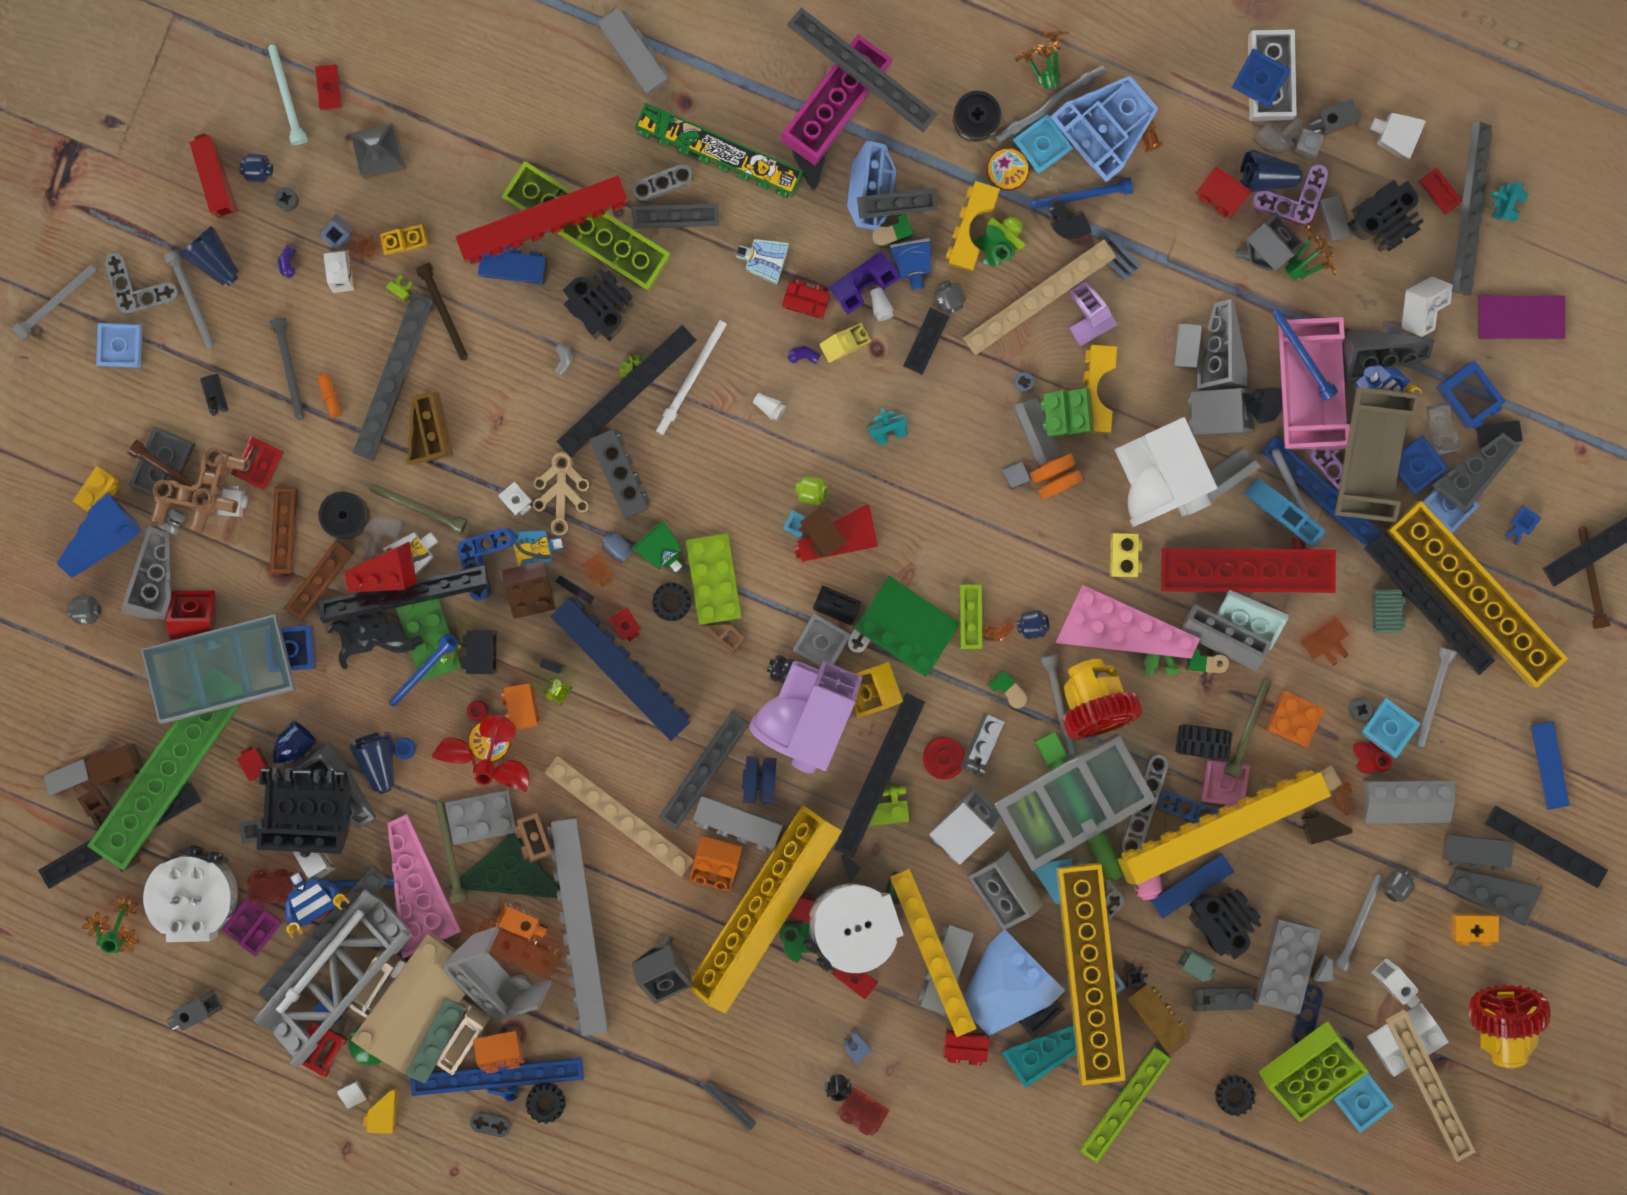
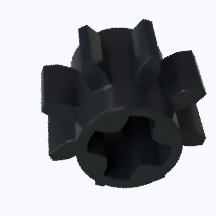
[1121,963,1148,991]
[825,1074,852,1101]

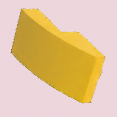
[379,224,429,255]

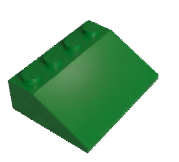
[853,576,960,677]

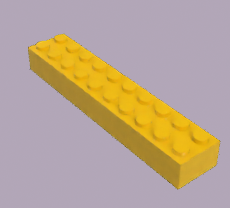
[1385,501,1568,688]
[1117,770,1331,885]
[689,805,842,1014]
[1056,862,1126,1085]

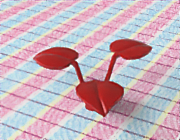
[432,715,530,792]

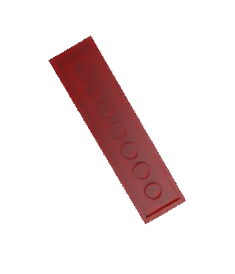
[1161,548,1336,593]

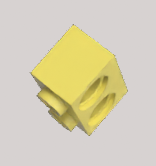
[1110,533,1142,577]

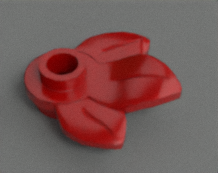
[1353,741,1392,774]

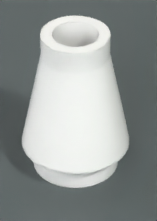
[870,288,894,321]
[753,392,786,421]

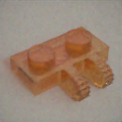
[1301,617,1349,666]

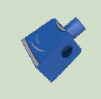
[889,237,931,290]

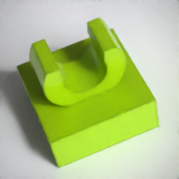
[386,275,413,302]

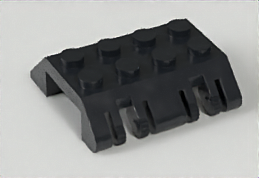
[257,767,351,854]

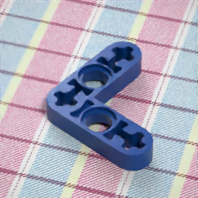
[458,528,517,600]

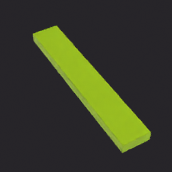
[1079,1045,1172,1164]

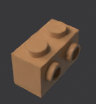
[513,813,552,863]

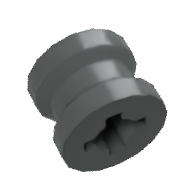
[275,188,299,211]
[1349,699,1373,721]

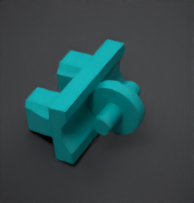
[1490,182,1528,222]
[867,407,908,446]

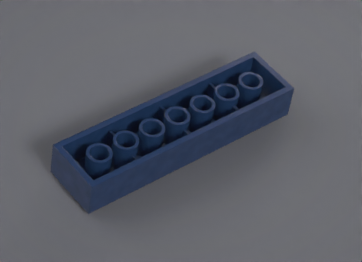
[550,598,691,741]

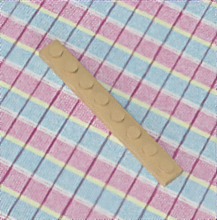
[963,240,1116,356]
[545,756,694,877]
[1385,1010,1476,1162]

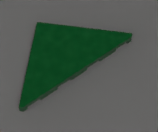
[450,833,560,898]

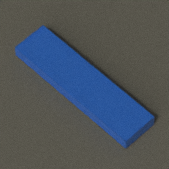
[1531,721,1570,810]
[1150,853,1234,918]

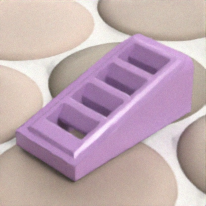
[1068,280,1111,327]

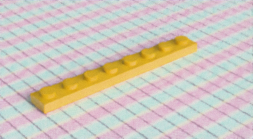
[890,869,977,1037]

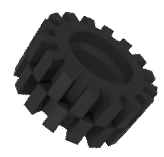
[652,583,691,621]
[1215,1075,1256,1116]
[526,1083,566,1124]

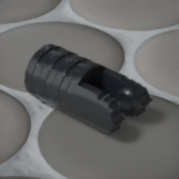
[200,374,229,416]

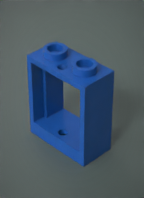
[1436,360,1505,429]

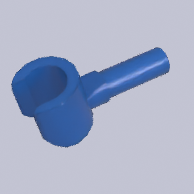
[488,1086,519,1103]

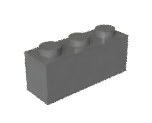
[1442,834,1514,871]

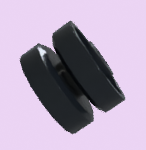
[952,91,1001,143]
[318,491,370,539]

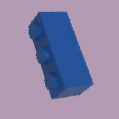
[478,249,547,285]

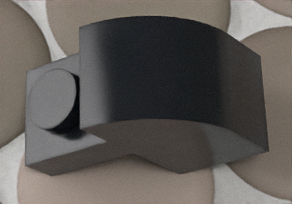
[1049,197,1092,239]

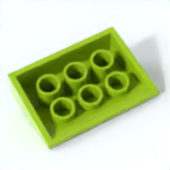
[1259,1021,1369,1122]

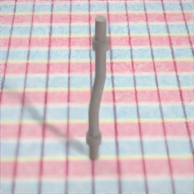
[994,65,1107,143]

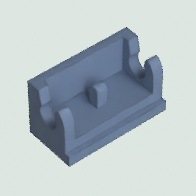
[844,1027,872,1065]

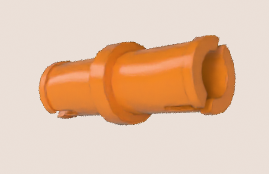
[317,373,343,418]

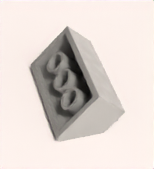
[1364,780,1455,824]

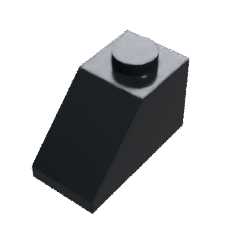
[792,151,827,192]
[1245,387,1283,424]

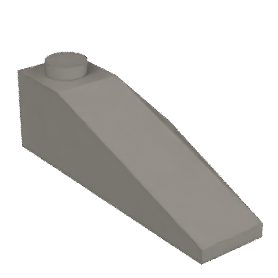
[120,526,171,619]

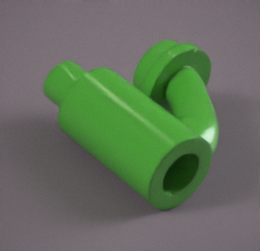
[1143,654,1180,676]

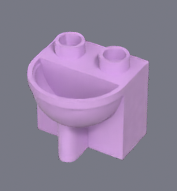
[749,661,863,773]

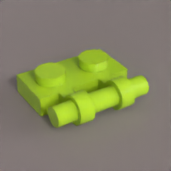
[868,784,909,827]

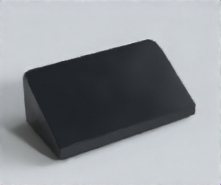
[813,585,862,625]

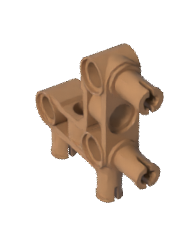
[151,447,250,533]

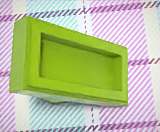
[986,216,1026,253]

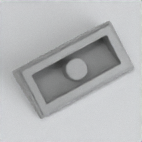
[1318,196,1351,243]
[1174,324,1202,369]
[44,759,92,796]
[1310,955,1334,982]

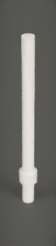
[656,320,727,435]
[276,909,365,1014]

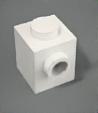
[498,482,533,516]
[217,485,248,517]

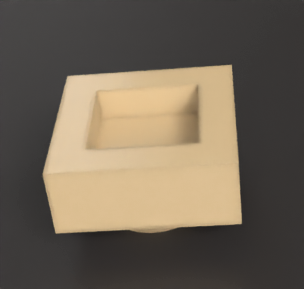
[1319,765,1342,792]

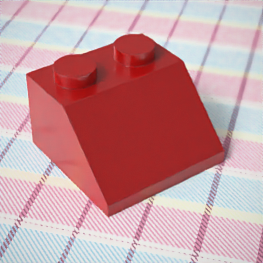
[1195,166,1252,218]
[166,590,216,640]

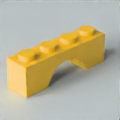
[945,181,1000,273]
[1083,345,1117,434]

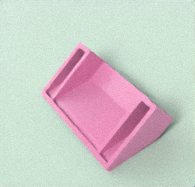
[1278,317,1350,450]

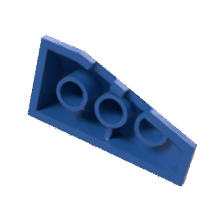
[57,493,141,578]

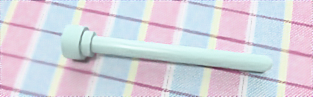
[268,44,308,146]

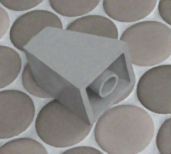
[1188,388,1255,436]
[929,787,1003,865]

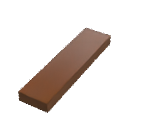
[269,487,297,574]
[284,540,354,621]

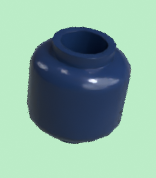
[240,153,274,183]
[1017,610,1050,640]

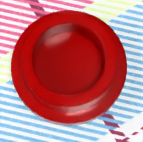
[467,700,489,722]

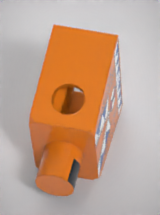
[496,900,548,939]

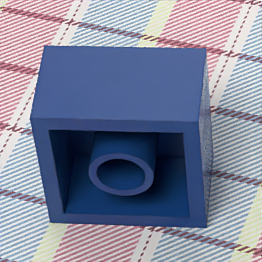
[266,625,317,672]

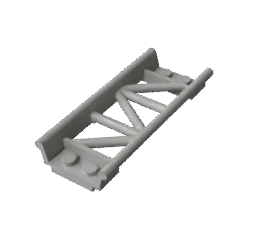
[253,889,413,1067]

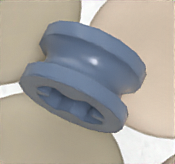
[1014,372,1034,392]

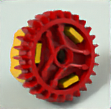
[1062,659,1142,740]
[1469,984,1550,1068]

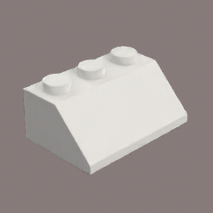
[1366,1003,1449,1077]

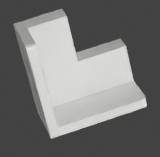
[1401,277,1453,337]

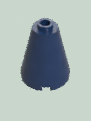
[1240,150,1303,193]
[180,226,239,286]
[349,731,394,794]

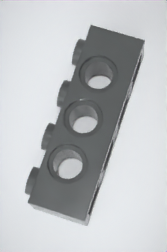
[589,429,650,519]

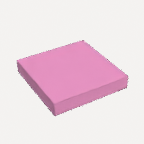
[1201,759,1250,806]

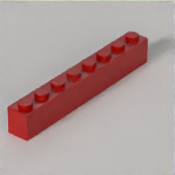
[455,175,628,265]

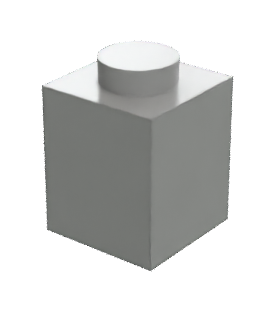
[1293,128,1324,160]

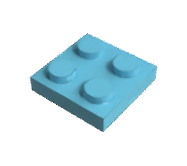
[1013,114,1073,175]
[1360,698,1420,758]
[1333,1073,1394,1133]

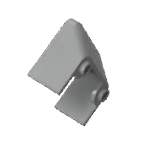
[444,926,552,1020]

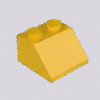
[853,662,903,718]

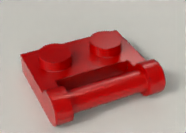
[231,435,284,490]
[302,1021,348,1077]

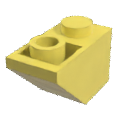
[819,323,872,363]

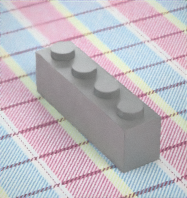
[597,8,669,96]
[1181,604,1272,671]
[693,795,783,852]
[918,923,974,1015]

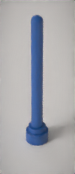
[1030,177,1133,209]
[1273,310,1338,400]
[389,634,458,706]

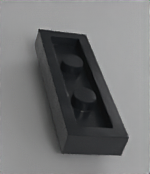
[903,307,950,375]

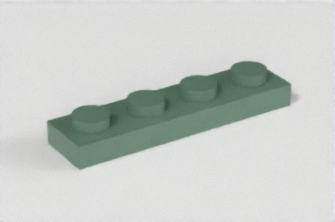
[405,997,466,1084]

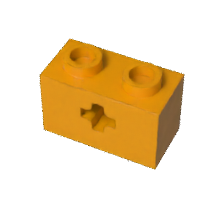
[1451,914,1499,946]

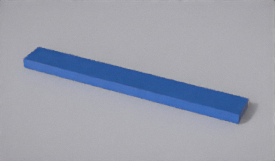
[1260,436,1402,554]
[410,1057,584,1096]

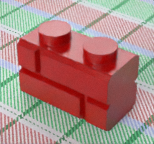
[782,279,830,320]
[943,1030,989,1065]

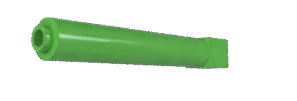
[1034,732,1123,881]

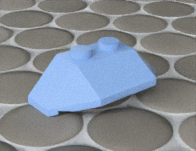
[847,141,896,230]

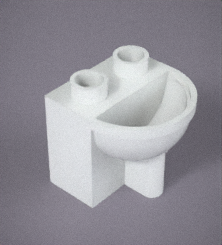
[1114,417,1218,527]

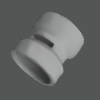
[158,507,186,535]

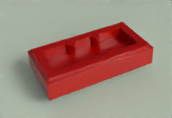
[315,64,342,110]
[1418,167,1462,215]
[831,968,878,999]

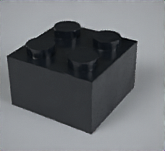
[462,630,497,674]

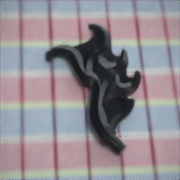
[327,611,424,670]

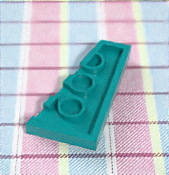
[1001,1025,1076,1088]

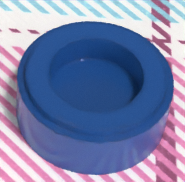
[394,738,416,760]

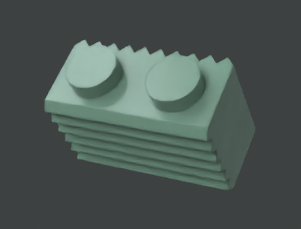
[1372,590,1406,633]
[1177,947,1215,982]

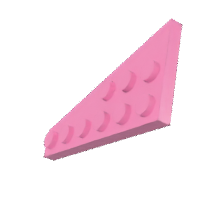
[1055,585,1200,659]
[387,814,462,959]

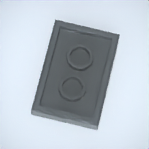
[129,426,195,497]

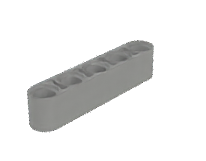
[1120,754,1168,852]

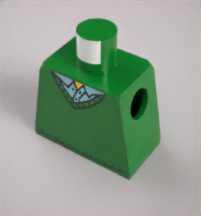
[632,520,684,574]

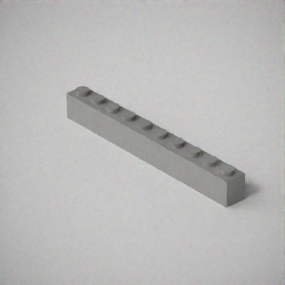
[547,817,608,1036]

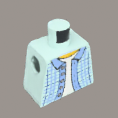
[736,239,789,285]

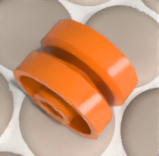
[1029,453,1085,501]

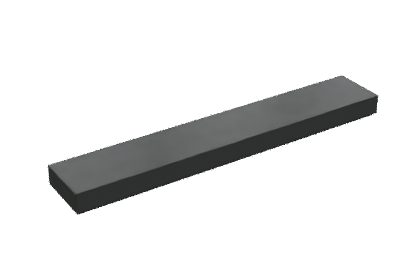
[659,711,750,830]

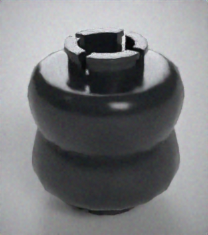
[767,655,796,684]

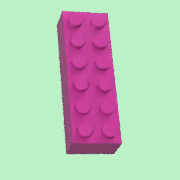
[780,34,893,166]

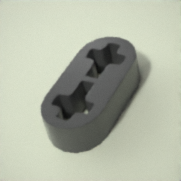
[470,1112,511,1137]

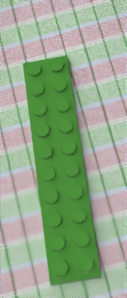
[87,667,244,871]

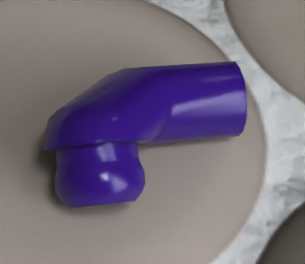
[278,245,296,278]
[787,346,821,364]

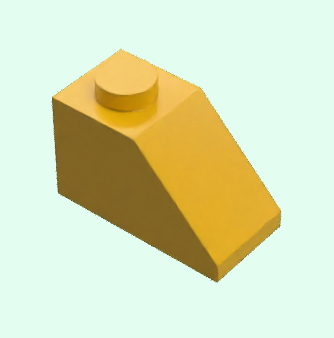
[363,1087,398,1134]

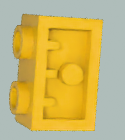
[73,466,120,511]

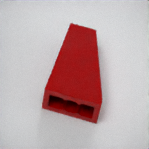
[189,134,238,218]
[794,504,878,562]

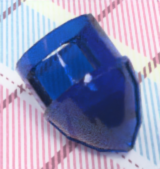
[273,720,317,765]

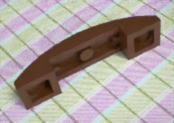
[77,787,141,872]

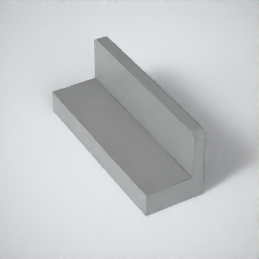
[1013,398,1061,466]
[1207,448,1261,502]

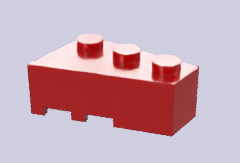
[345,541,417,592]

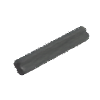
[704,1080,756,1131]

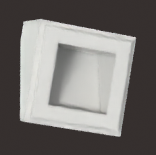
[337,1080,367,1109]

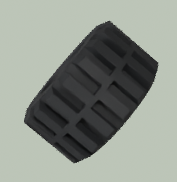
[1175,724,1233,760]

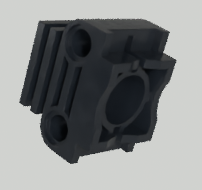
[1347,180,1424,252]
[563,269,633,342]
[1189,887,1262,960]

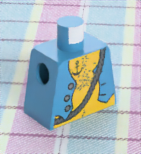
[513,531,564,566]

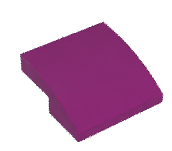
[222,895,282,957]

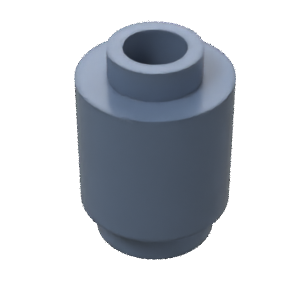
[601,532,633,563]

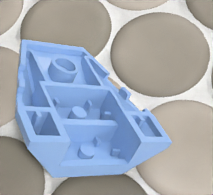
[1050,76,1159,182]
[963,929,1066,1036]

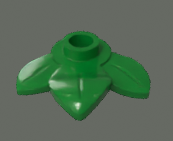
[975,225,1015,266]
[780,921,811,963]

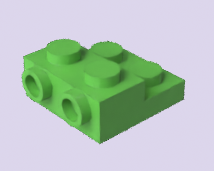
[1041,388,1094,438]

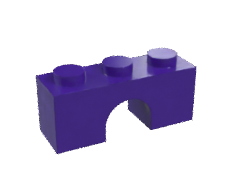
[828,251,900,315]

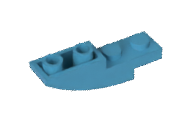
[1244,478,1326,548]

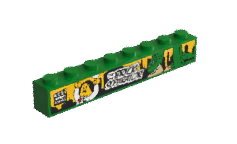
[635,103,803,199]

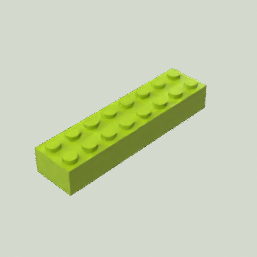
[501,161,671,293]

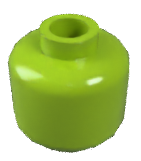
[795,476,828,506]

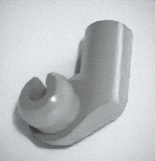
[554,343,573,376]

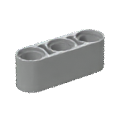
[632,165,693,202]

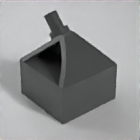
[351,123,406,179]
[1235,212,1304,271]
[632,934,693,1004]

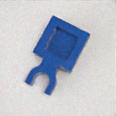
[1504,505,1541,545]

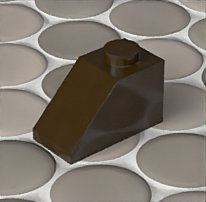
[1301,810,1353,845]

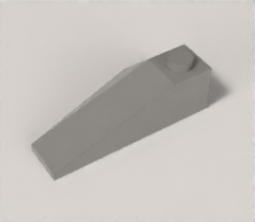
[1197,299,1247,391]

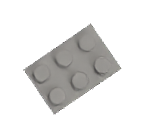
[445,790,516,845]

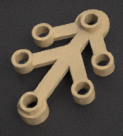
[533,452,590,536]

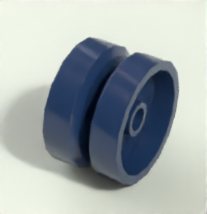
[742,756,777,805]

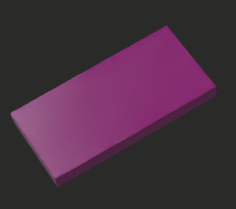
[1478,296,1565,339]

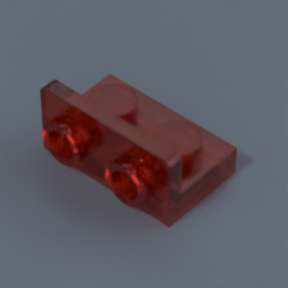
[247,869,294,904]
[836,1087,889,1136]

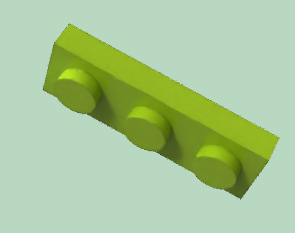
[960,585,982,649]

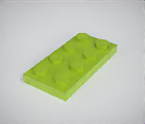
[686,533,742,625]

